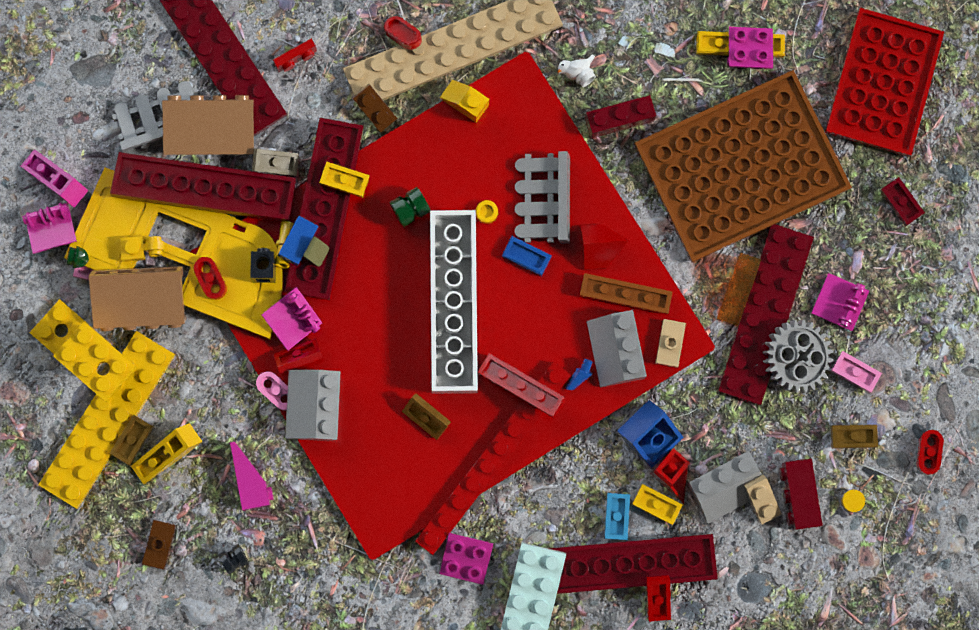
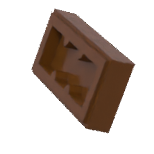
[142,520,177,570]

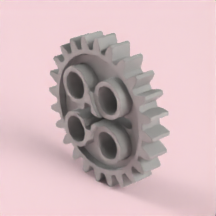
[763,320,834,393]

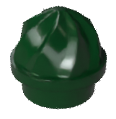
[67,246,89,268]

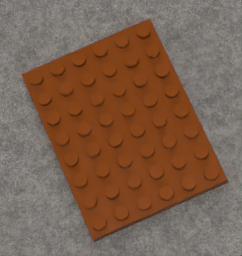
[634,70,852,263]

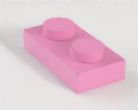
[831,351,882,393]

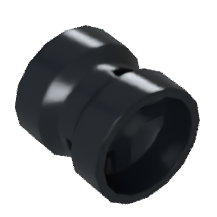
[218,543,249,574]

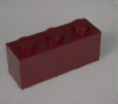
[585,95,657,139]
[779,458,823,530]

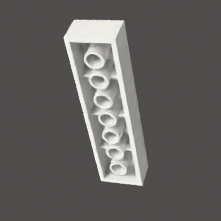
[430,210,478,394]

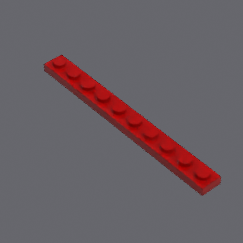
[415,361,571,555]

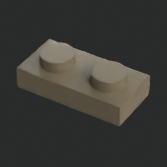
[252,148,299,176]

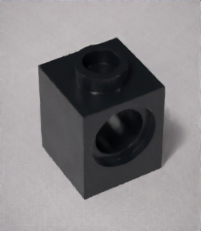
[250,248,276,283]

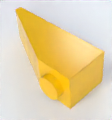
[131,423,202,484]

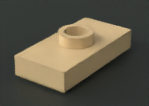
[655,319,686,368]

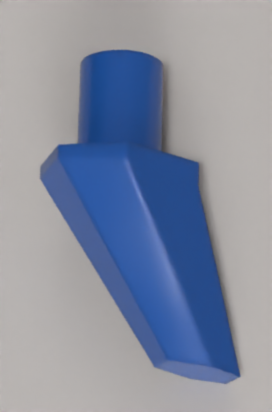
[565,359,593,390]

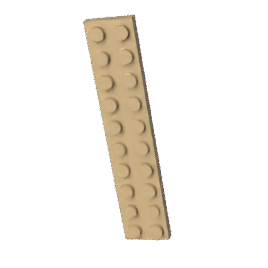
[343,0,563,110]

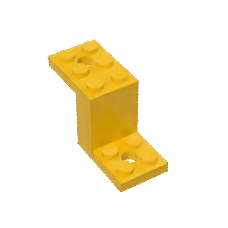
[29,299,137,402]

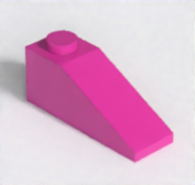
[21,149,89,208]
[230,442,274,511]

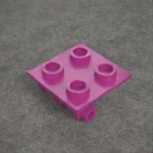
[727,26,773,70]
[22,203,77,254]
[811,273,869,331]
[261,287,322,351]
[439,533,494,585]

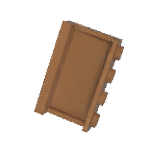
[162,95,254,155]
[89,266,186,331]

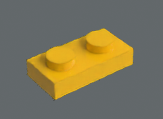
[319,162,370,198]
[632,484,683,525]

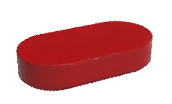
[384,16,422,50]

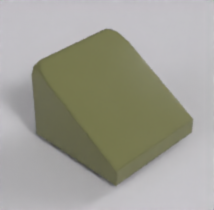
[303,237,329,267]

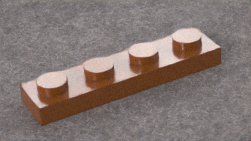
[580,273,672,315]

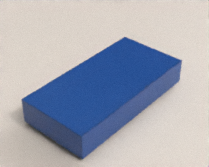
[277,216,319,266]
[502,236,552,277]

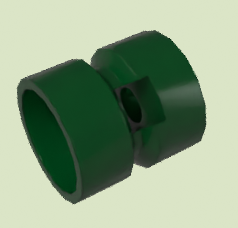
[389,187,431,227]

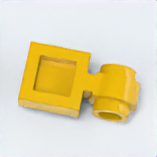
[120,236,164,262]

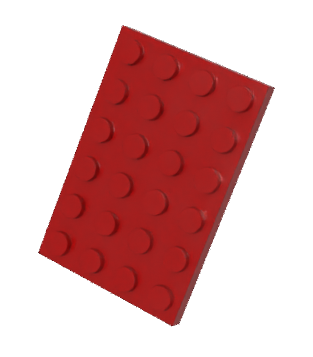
[825,7,944,157]

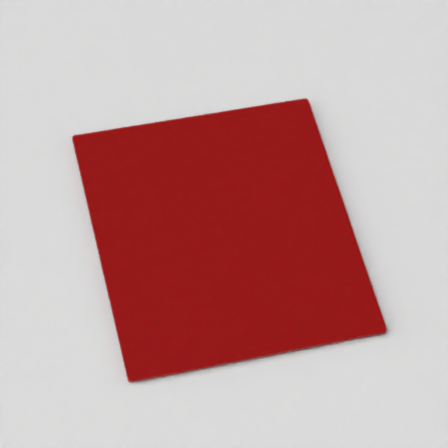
[190,51,715,560]

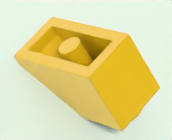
[440,80,489,123]

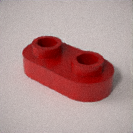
[194,257,227,300]
[916,430,944,475]

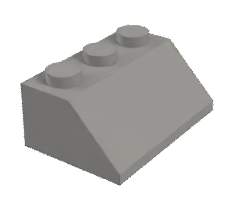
[587,310,646,387]
[285,370,340,441]
[686,451,761,524]

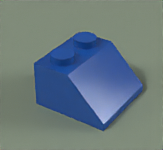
[617,400,684,469]

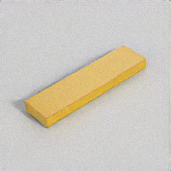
[696,31,785,58]

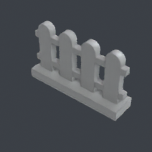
[112,81,199,155]
[515,151,570,244]

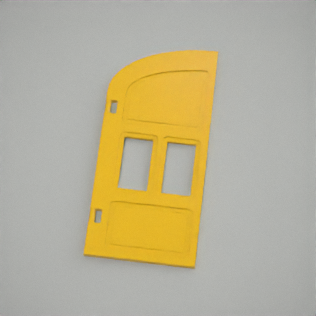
[64,167,283,339]

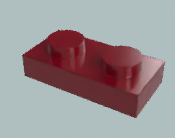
[880,177,925,227]

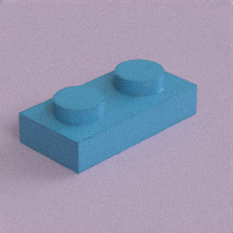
[604,493,630,540]

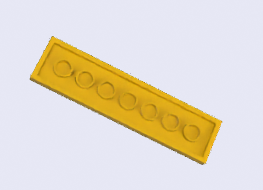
[38,331,175,509]

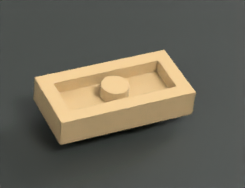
[744,474,782,524]

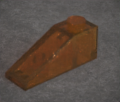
[716,253,761,326]

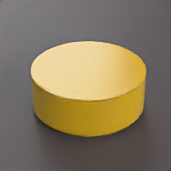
[476,200,498,224]
[841,489,865,512]

